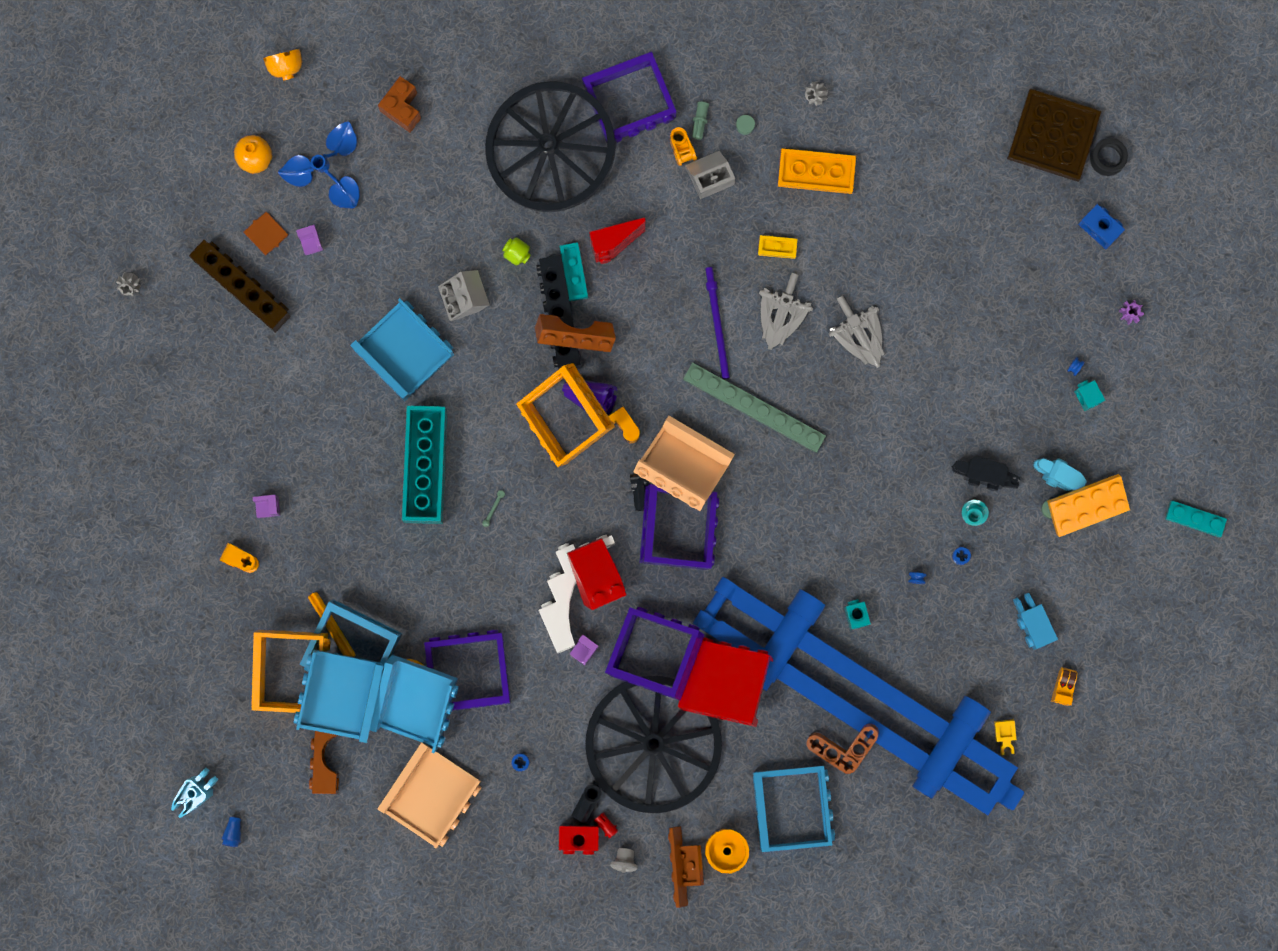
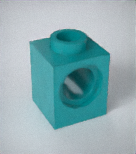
[1074,380,1105,411]
[844,599,871,630]

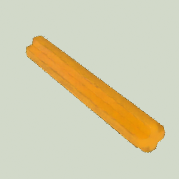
[308,592,356,657]

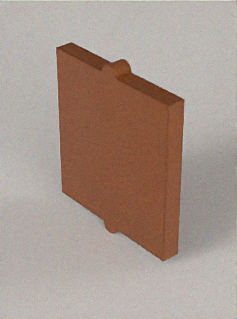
[243,212,288,256]

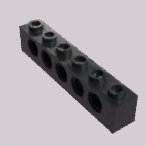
[536,255,581,370]

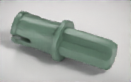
[692,102,709,140]

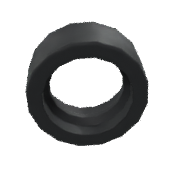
[1090,138,1128,176]

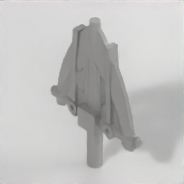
[759,273,813,350]
[828,296,885,368]

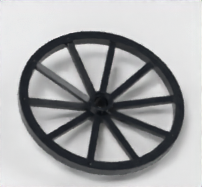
[485,81,616,212]
[585,676,722,813]

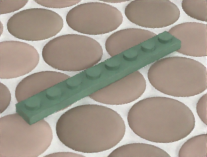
[683,362,826,453]

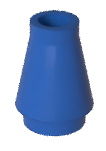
[221,817,241,847]

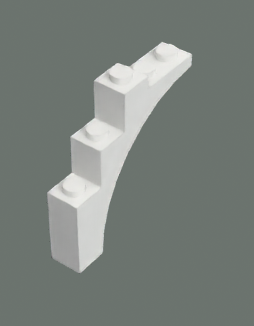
[539,535,615,653]

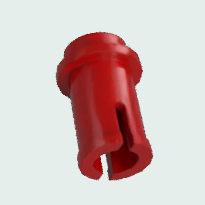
[594,812,618,838]

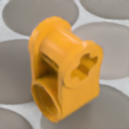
[670,127,697,166]
[220,543,259,573]

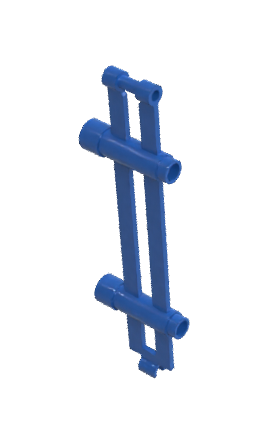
[692,577,1024,815]

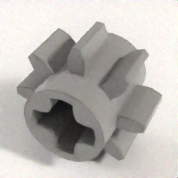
[805,81,828,106]
[116,272,141,296]

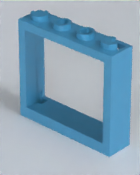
[300,599,403,678]
[753,766,835,852]

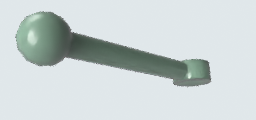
[482,490,505,527]

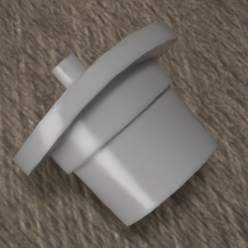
[610,848,638,873]

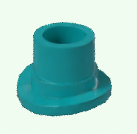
[962,499,989,526]

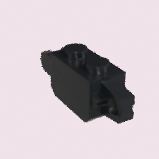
[951,456,1021,491]

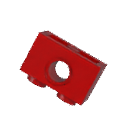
[559,826,599,855]

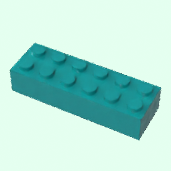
[402,406,447,524]

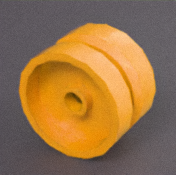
[705,829,749,874]

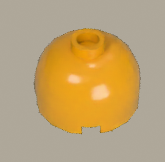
[263,49,302,81]
[234,135,273,174]

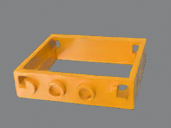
[516,363,615,467]
[252,630,331,713]

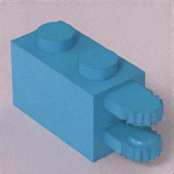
[1013,593,1058,650]

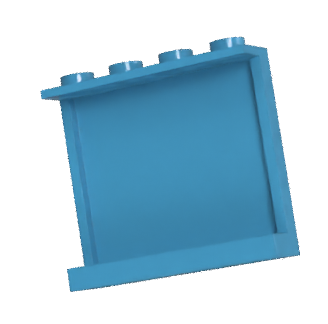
[350,298,454,402]
[293,649,384,743]
[370,655,459,753]

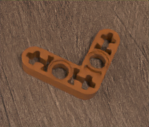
[807,724,879,774]

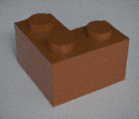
[378,76,421,133]

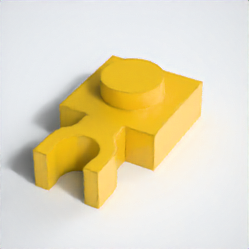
[994,719,1016,755]

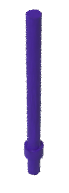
[705,267,730,379]

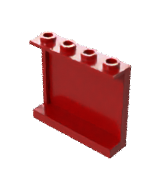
[678,638,773,727]

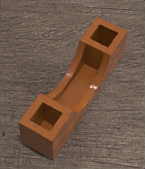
[535,314,616,352]
[309,731,339,794]

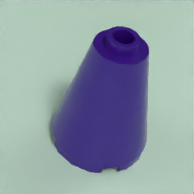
[562,381,617,416]

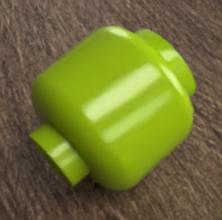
[502,237,531,266]

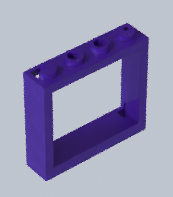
[582,52,677,143]
[639,484,719,570]
[605,606,704,701]
[424,630,511,711]

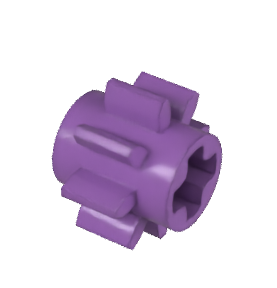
[1119,300,1144,325]

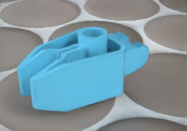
[1033,458,1087,491]
[171,768,218,818]

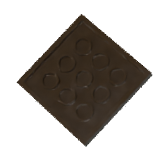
[1007,89,1101,182]

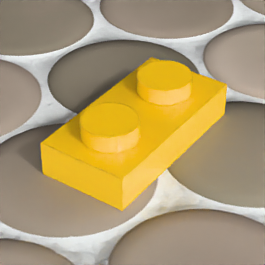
[758,235,797,259]

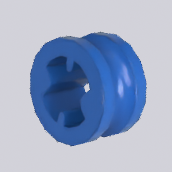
[1067,357,1085,376]
[952,547,971,565]
[908,572,926,584]
[512,754,529,771]

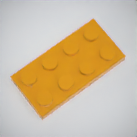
[777,148,856,194]
[1047,474,1130,537]

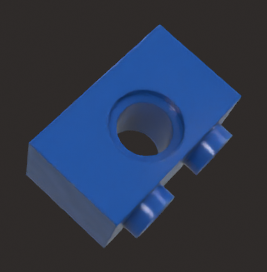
[1078,204,1125,250]

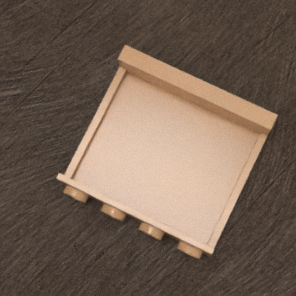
[633,416,735,511]
[378,743,482,849]

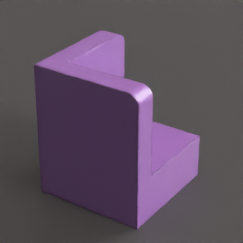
[296,225,323,255]
[253,495,280,518]
[570,635,599,666]

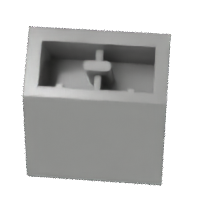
[685,151,735,199]
[438,270,490,321]

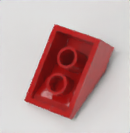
[589,218,646,264]
[567,538,626,610]

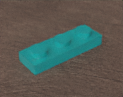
[560,242,588,302]
[1165,501,1227,538]

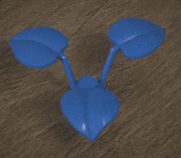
[278,122,360,209]

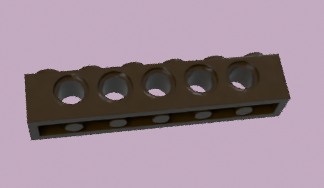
[189,239,291,333]

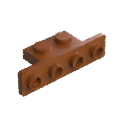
[668,826,704,908]

